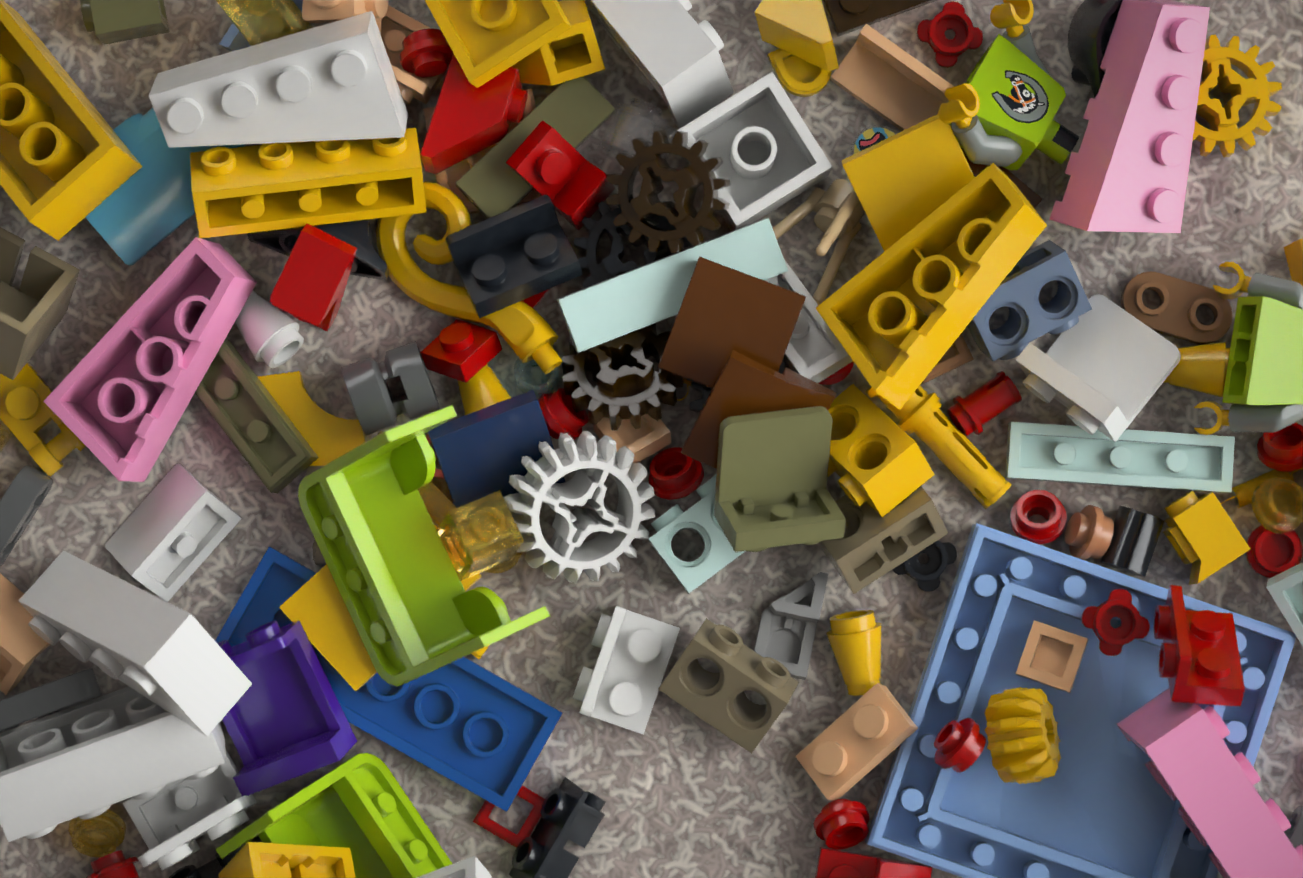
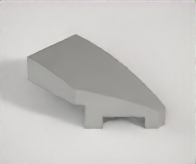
[754,572,828,680]

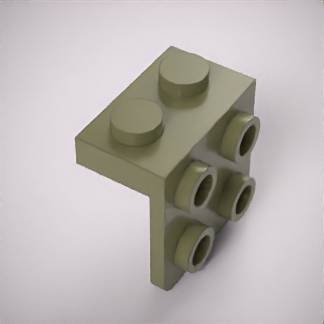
[714,406,846,552]

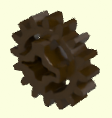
[606,130,731,253]
[562,323,684,431]

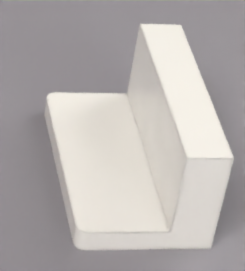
[105,464,242,602]

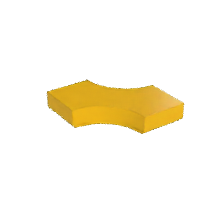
[257,371,366,466]

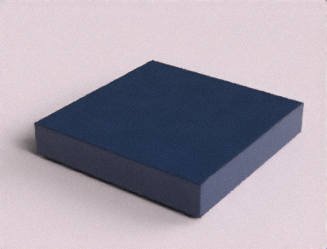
[428,390,565,528]

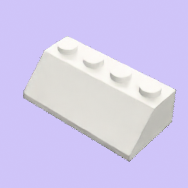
[0,686,225,842]

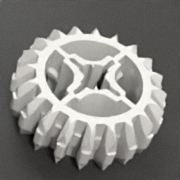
[503,431,655,584]

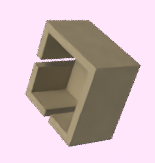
[0,227,80,380]

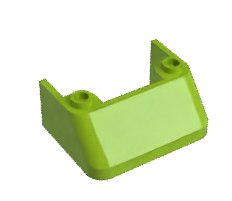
[298,405,550,686]
[216,753,452,878]

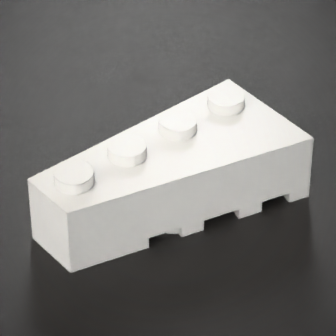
[149,11,408,148]
[18,550,252,736]

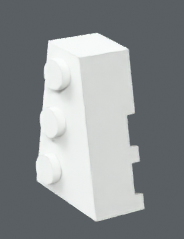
[584,0,734,129]

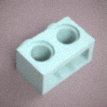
[648,475,745,594]

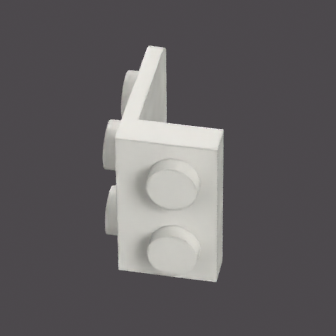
[1016,294,1181,442]
[123,748,257,871]

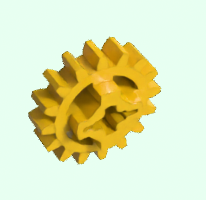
[1193,34,1282,158]

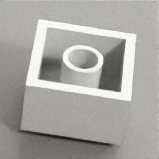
[676,72,832,231]

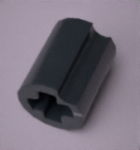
[1100,506,1164,577]

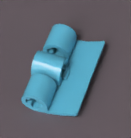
[85,108,245,266]

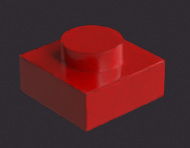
[420,319,502,383]

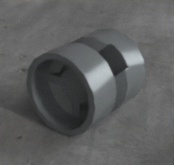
[341,341,440,436]

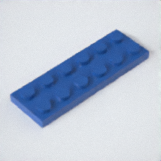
[215,547,563,812]

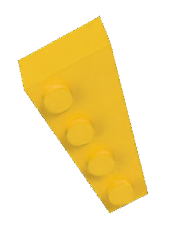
[816,162,1047,410]

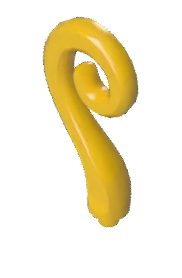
[375,181,563,374]

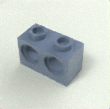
[967,240,1092,361]

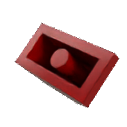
[420,53,528,174]

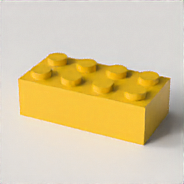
[0,0,143,241]

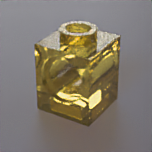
[437,491,524,581]

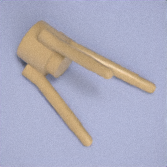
[772,179,865,305]

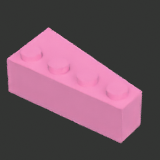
[1049,0,1210,233]
[44,237,257,482]
[1117,688,1303,878]

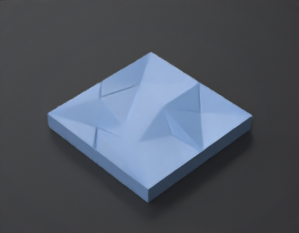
[865,523,1296,878]

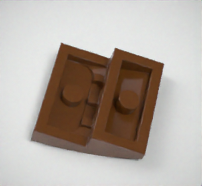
[657,256,806,389]
[681,350,837,469]

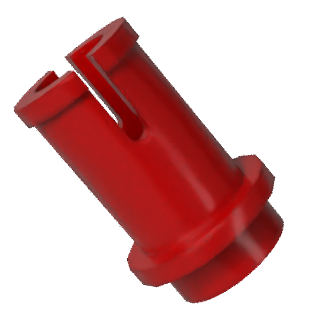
[947,371,1022,437]

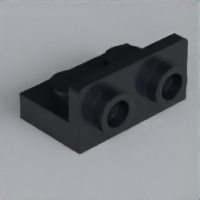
[446,195,583,318]

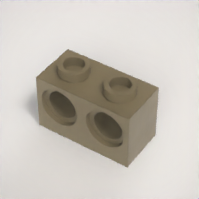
[819,486,948,594]
[658,618,799,754]

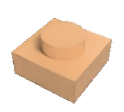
[593,414,671,463]
[1016,620,1088,693]

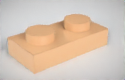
[795,683,919,801]

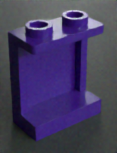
[217,620,357,797]

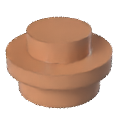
[1065,505,1114,560]

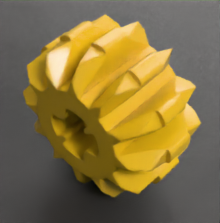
[984,687,1061,784]

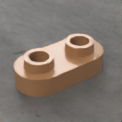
[1121,272,1232,344]

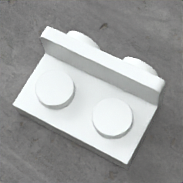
[573,606,680,735]

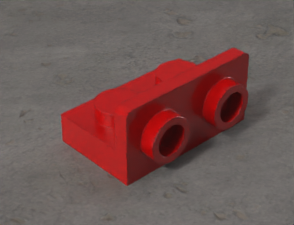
[1154,585,1245,707]

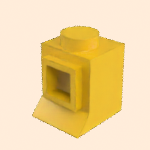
[1163,490,1250,585]

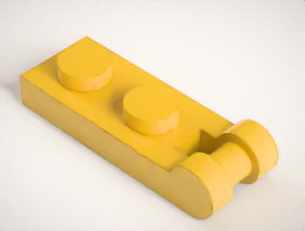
[0,362,86,477]

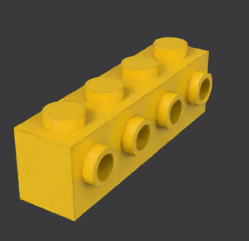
[190,128,426,238]

